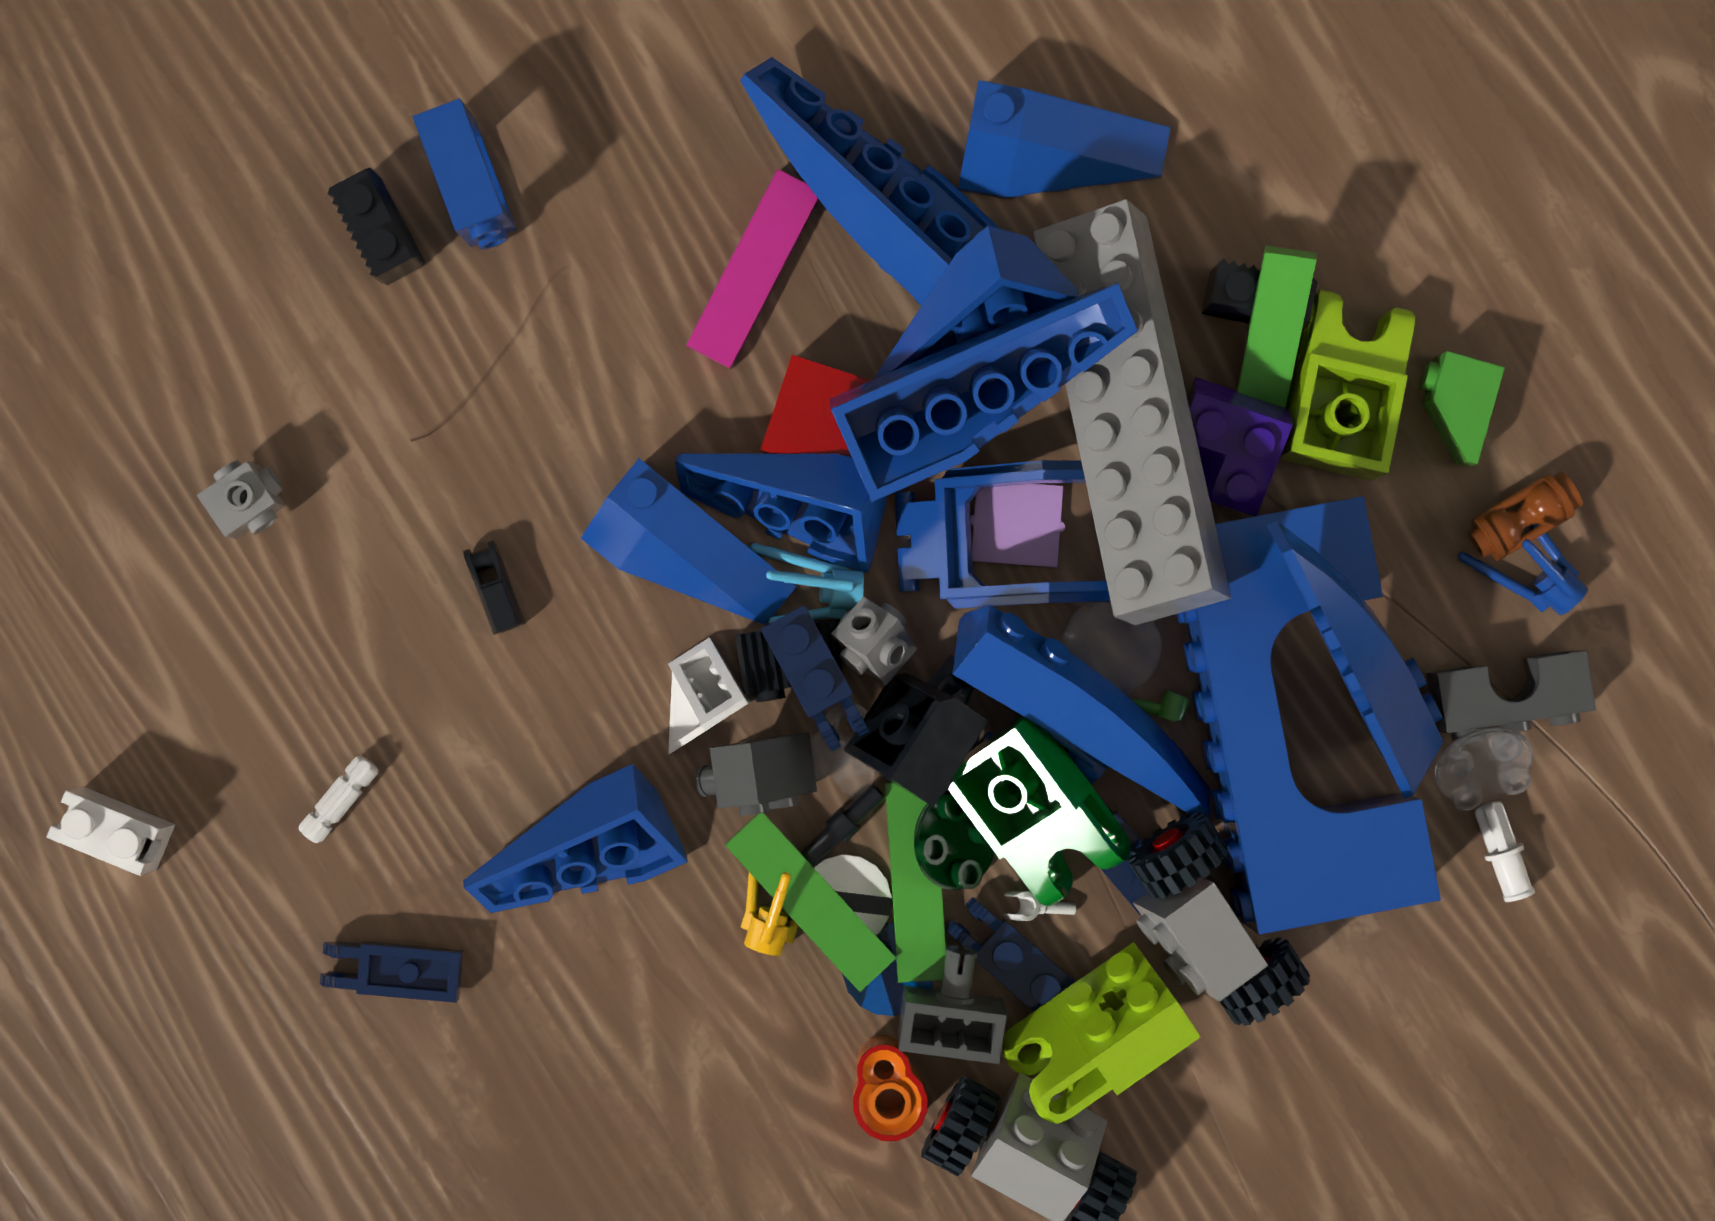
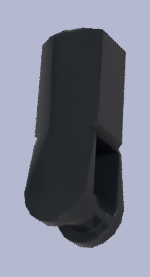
[463,540,525,635]

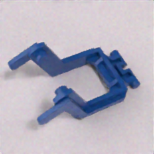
[895,460,1111,609]

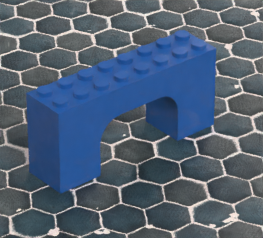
[1176,496,1441,935]

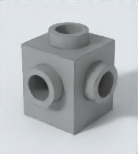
[197,460,286,539]
[831,597,917,686]

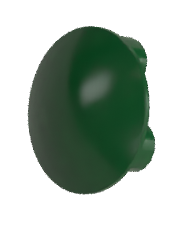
[914,790,995,890]

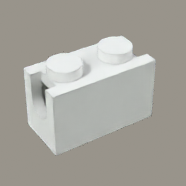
[46,787,176,876]

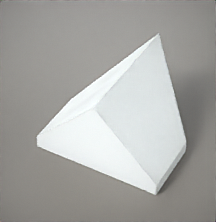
[668,637,751,755]

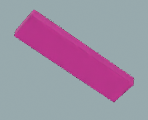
[686,169,819,369]

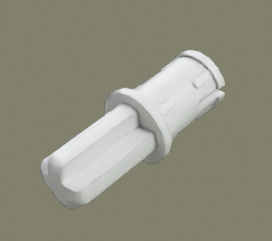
[1474,801,1535,902]

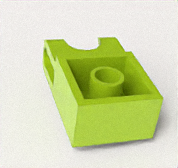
[1279,289,1415,481]
[1001,942,1201,1124]

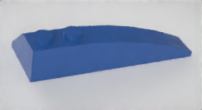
[740,57,999,306]
[829,282,1138,502]
[1267,520,1443,799]
[953,605,1210,818]

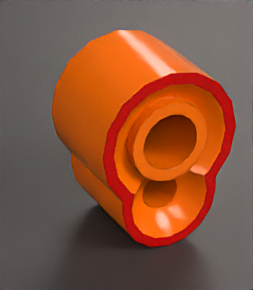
[853,1036,928,1141]

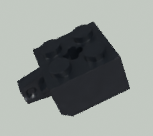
[843,655,988,807]

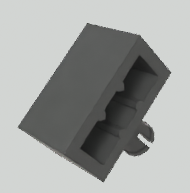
[695,732,817,816]
[897,945,1007,1064]

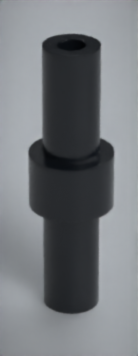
[801,783,886,866]

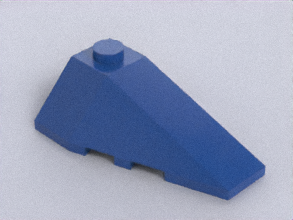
[958,80,1171,199]
[875,226,1079,378]
[675,454,887,573]
[581,458,797,625]
[463,764,688,913]

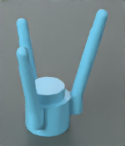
[749,543,864,624]

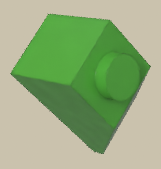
[1419,351,1505,467]

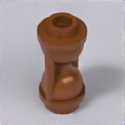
[1468,472,1583,561]

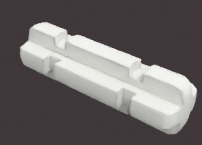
[298,755,378,843]

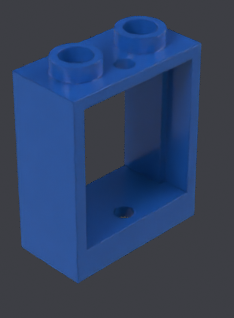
[412,98,517,250]

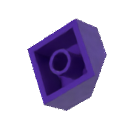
[1187,377,1293,516]

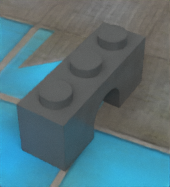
[1426,650,1596,741]

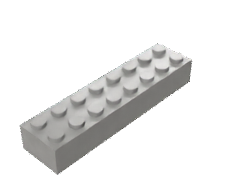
[1034,199,1232,625]

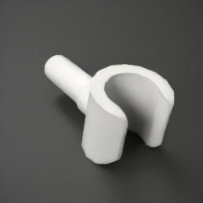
[1003,890,1076,921]

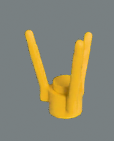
[741,872,799,956]

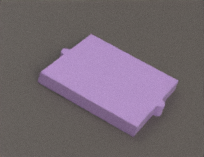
[970,484,1065,568]

